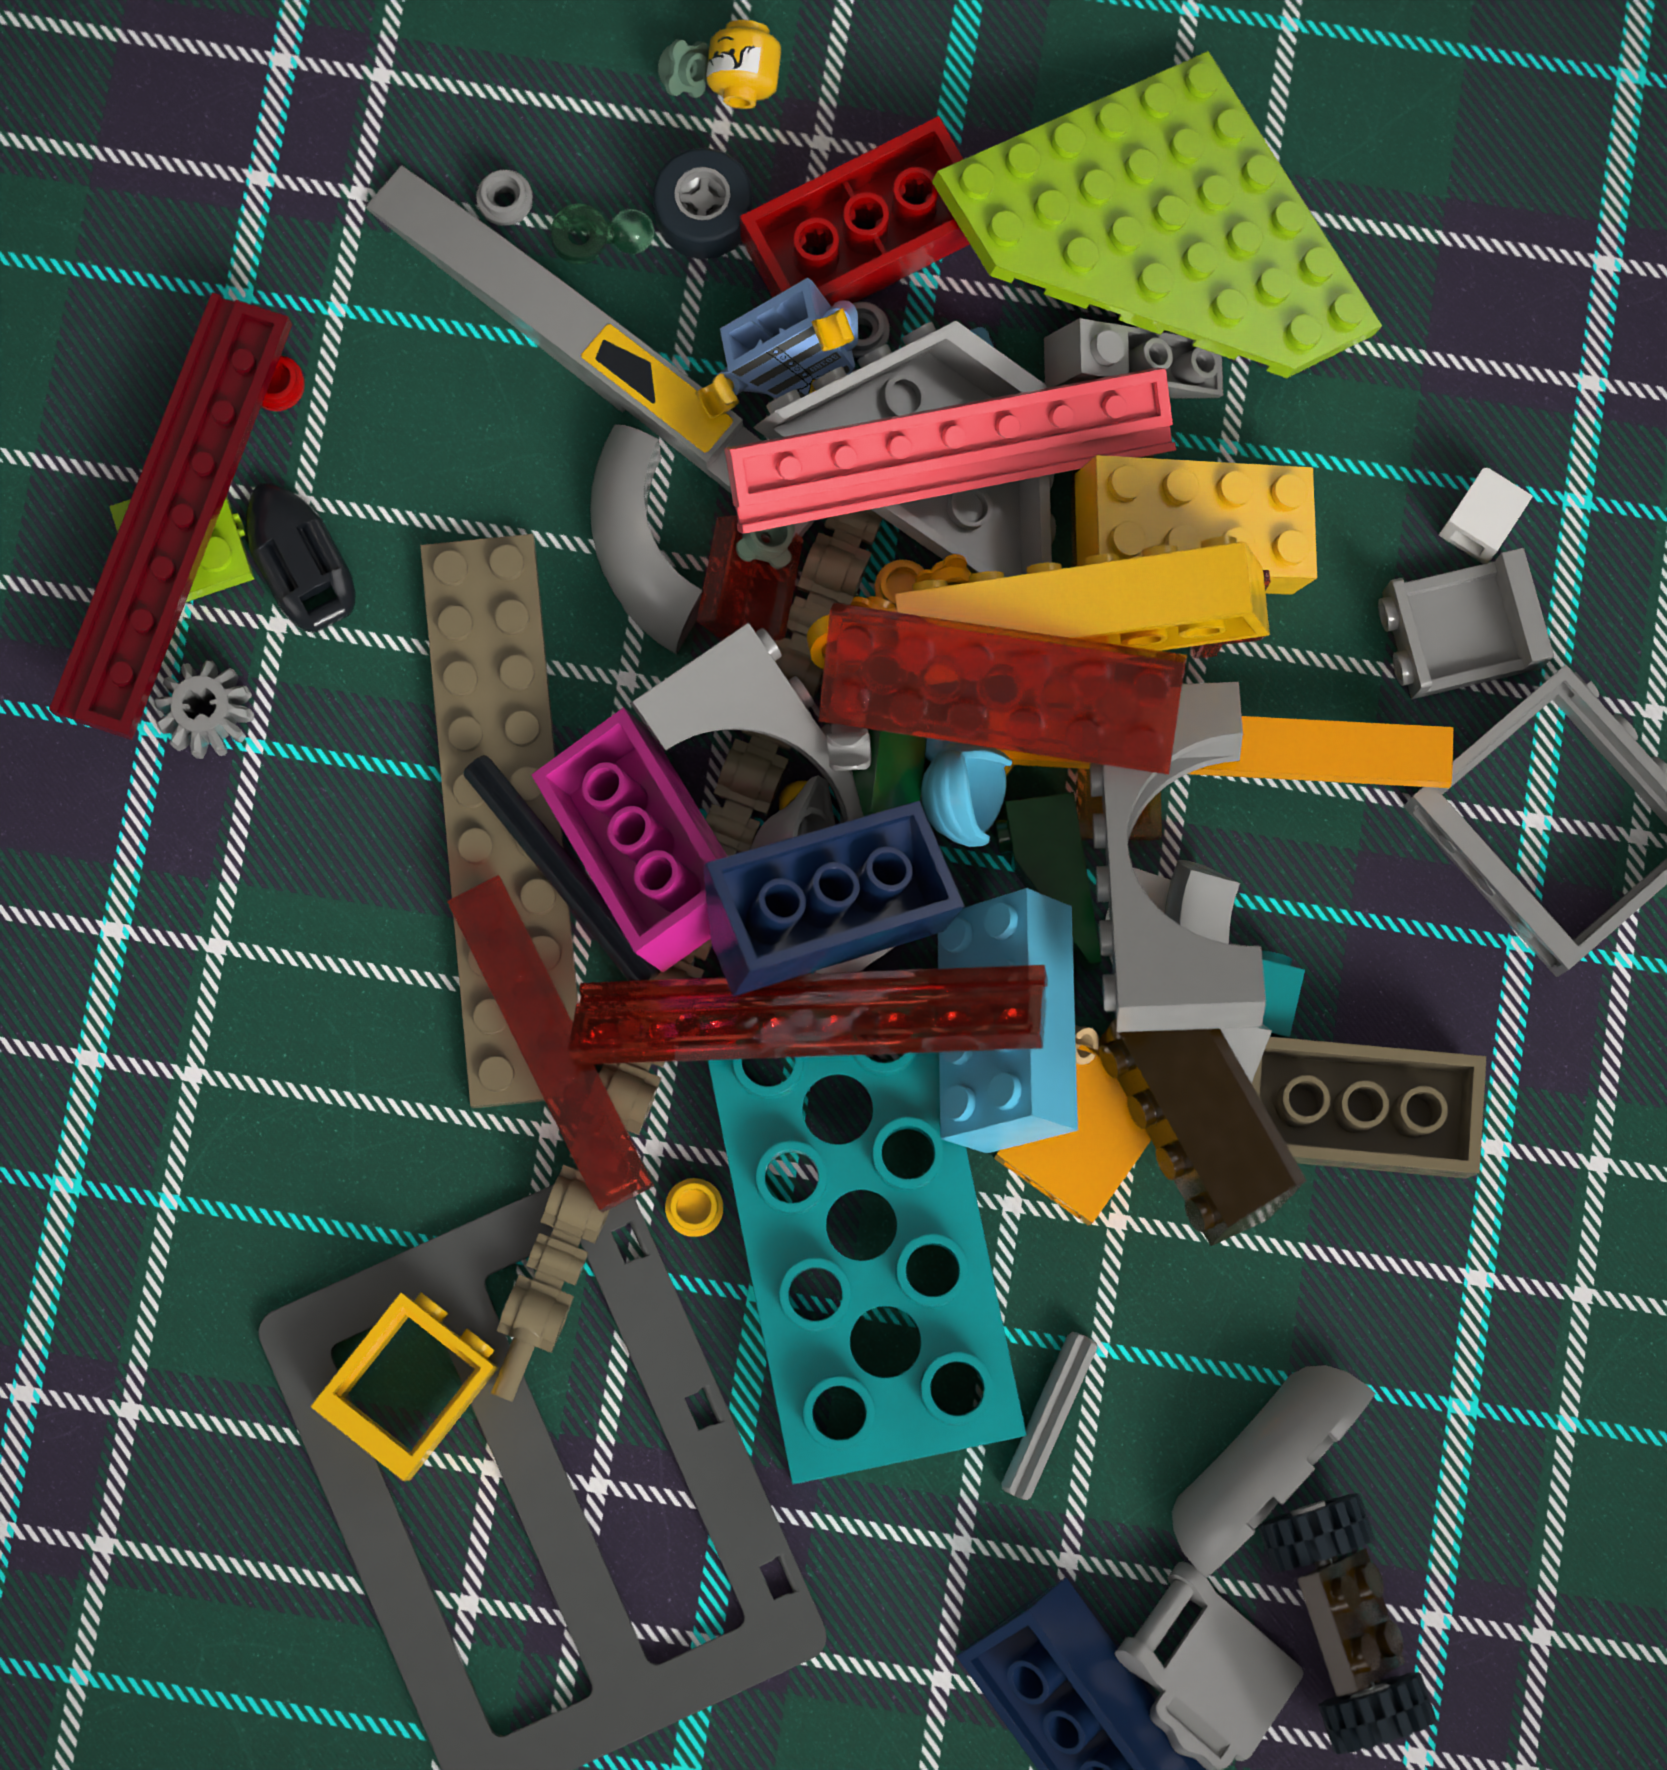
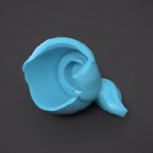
[921,709,1012,847]

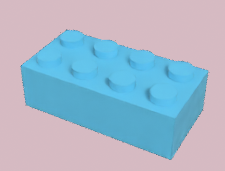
[938,888,1078,1153]

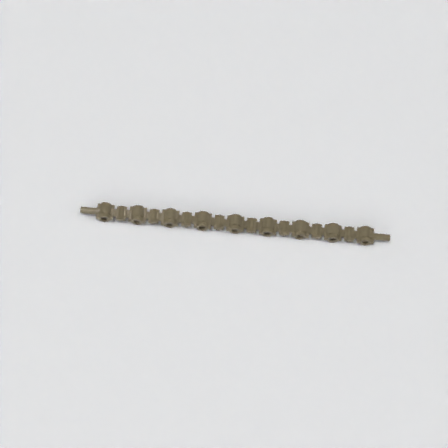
[491,509,883,1402]

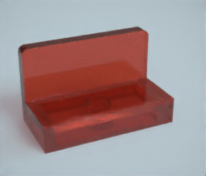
[697,515,803,641]

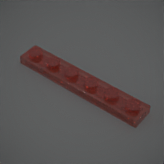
[447,875,655,1213]

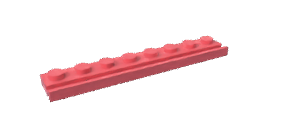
[724,368,1176,534]

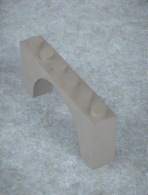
[630,623,896,992]
[1086,682,1266,1032]

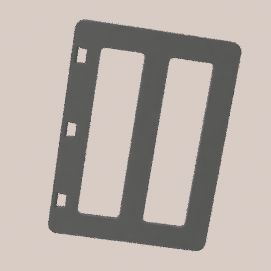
[259,1172,827,1770]

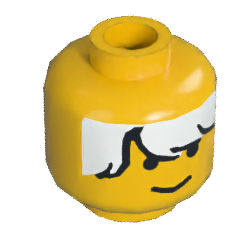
[706,20,781,109]

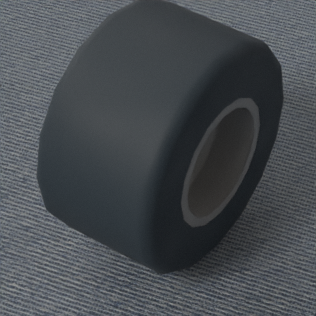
[652,147,753,259]

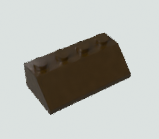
[1099,1019,1306,1247]

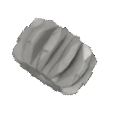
[154,660,254,759]

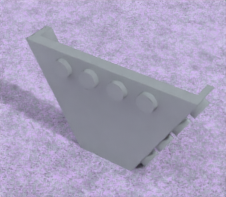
[753,321,1056,577]

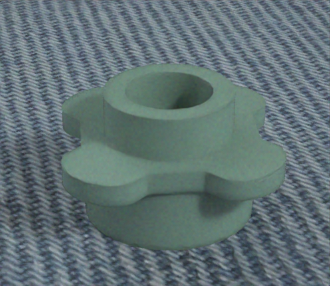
[658,39,709,98]
[736,524,795,569]

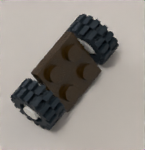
[1258,1493,1437,1754]

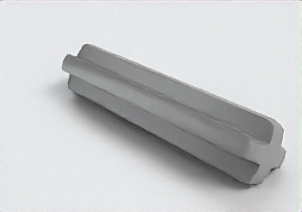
[1001,1332,1097,1500]

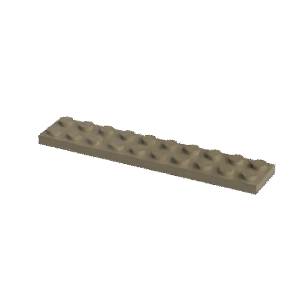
[420,534,588,1109]

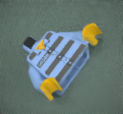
[695,278,858,418]

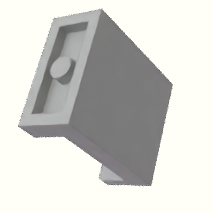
[1378,548,1554,700]

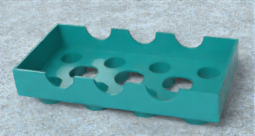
[700,972,1027,1485]

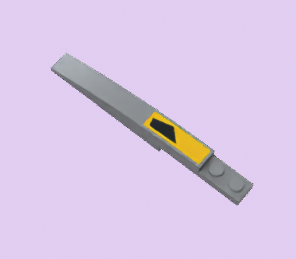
[366,165,815,544]

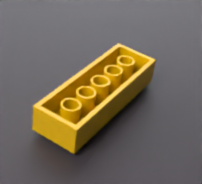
[895,536,1270,683]

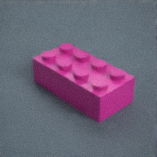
[531,707,728,972]

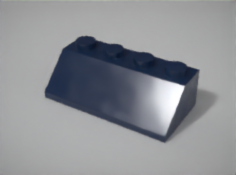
[703,801,964,996]
[956,1577,1206,1770]

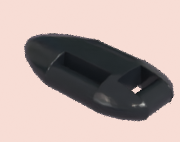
[246,483,356,633]

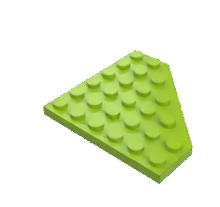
[932,51,1382,378]

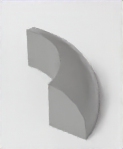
[590,425,704,655]
[1164,860,1272,1083]
[1172,1365,1376,1578]

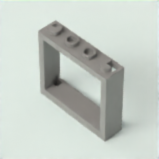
[1403,664,1667,977]

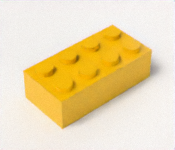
[1075,455,1317,595]

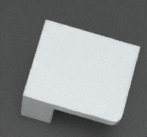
[1439,468,1533,564]

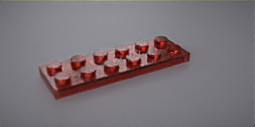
[819,603,1187,775]

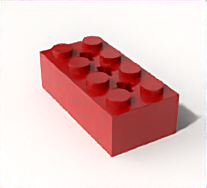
[740,116,970,307]

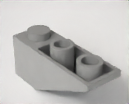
[1044,318,1223,398]

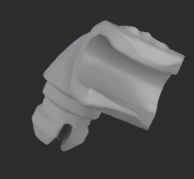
[827,671,871,771]

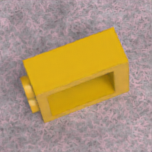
[310,1292,499,1481]

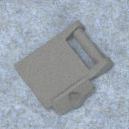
[1115,1562,1303,1770]

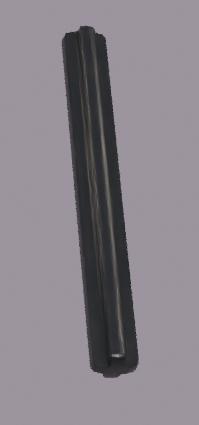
[463,755,660,989]

